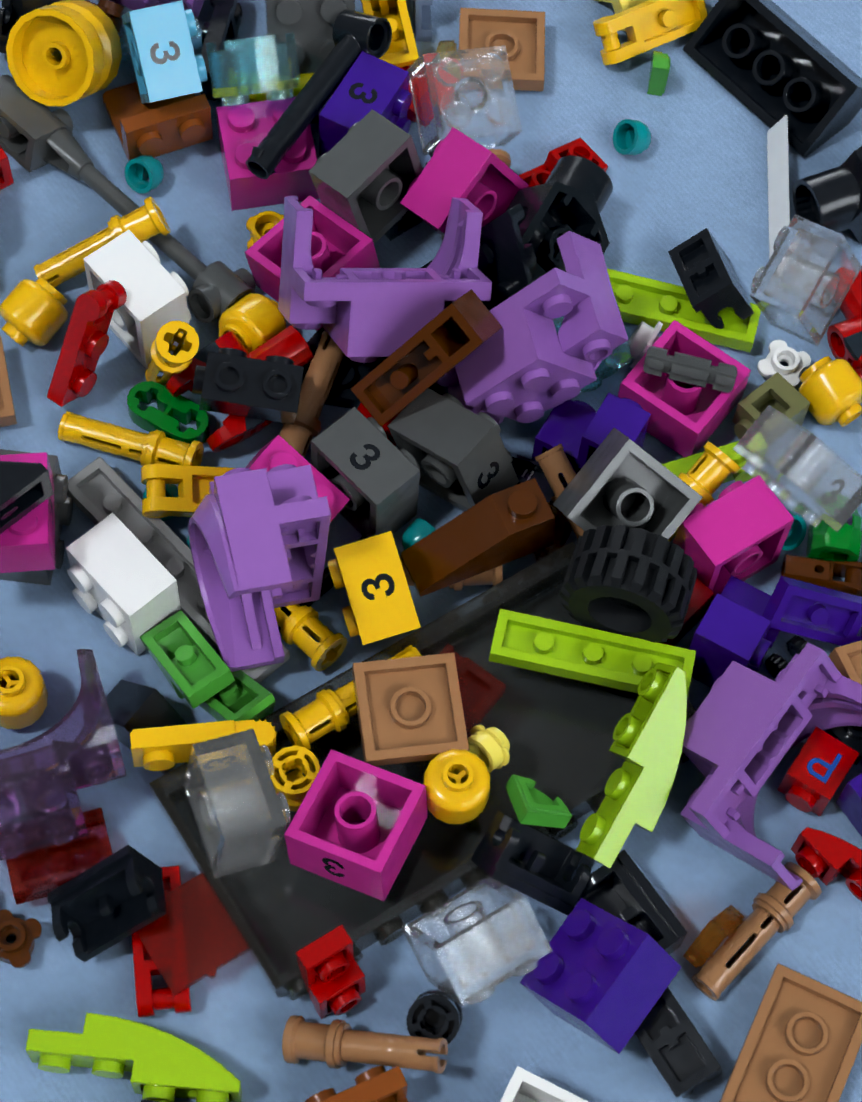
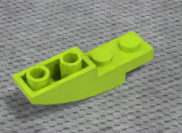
[576,662,687,868]
[26,1012,242,1102]

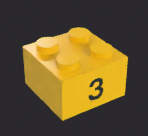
[327,531,421,645]

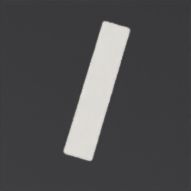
[767,115,791,278]

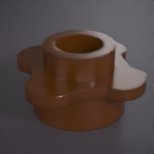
[86,0,125,33]
[0,909,42,968]

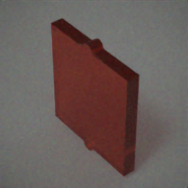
[136,873,249,996]

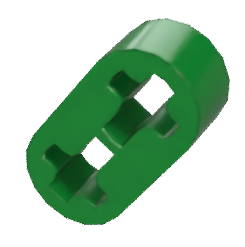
[127,381,209,444]

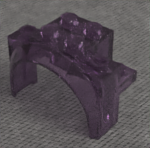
[0,649,127,861]

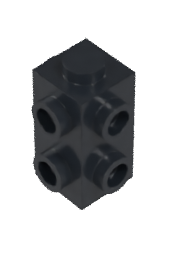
[192,348,304,425]

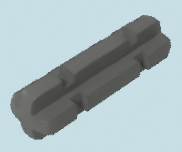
[643,346,737,393]

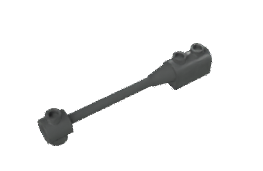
[0,75,256,323]

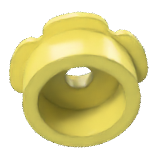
[468,725,510,773]

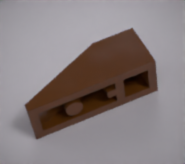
[351,289,502,426]
[401,478,555,597]

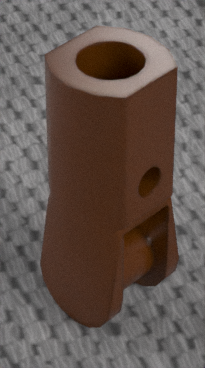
[780,554,862,597]

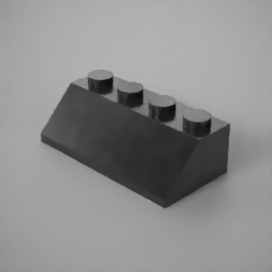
[683,0,862,157]

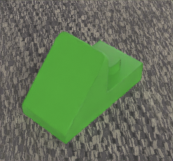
[140,610,235,709]
[199,670,276,722]

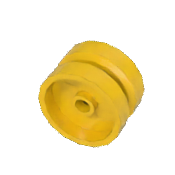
[6,0,122,107]

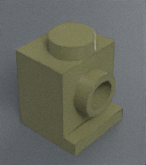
[732,372,810,448]

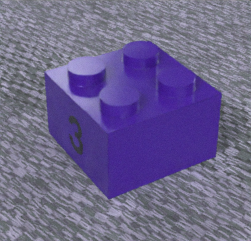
[319,51,412,157]
[520,898,681,1054]

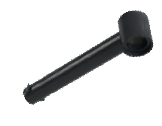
[246,10,392,179]

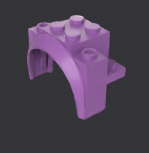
[278,196,492,363]
[435,231,629,425]
[188,464,331,672]
[680,643,862,891]

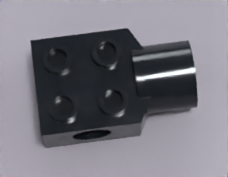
[793,146,862,243]
[506,155,613,277]

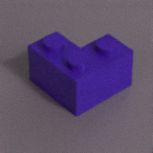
[532,392,651,476]
[689,575,780,688]

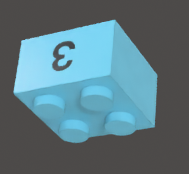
[121,0,207,104]

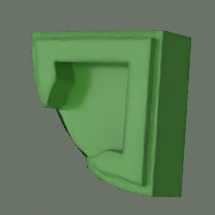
[647,51,671,96]
[505,774,572,829]

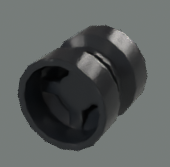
[406,989,463,1044]

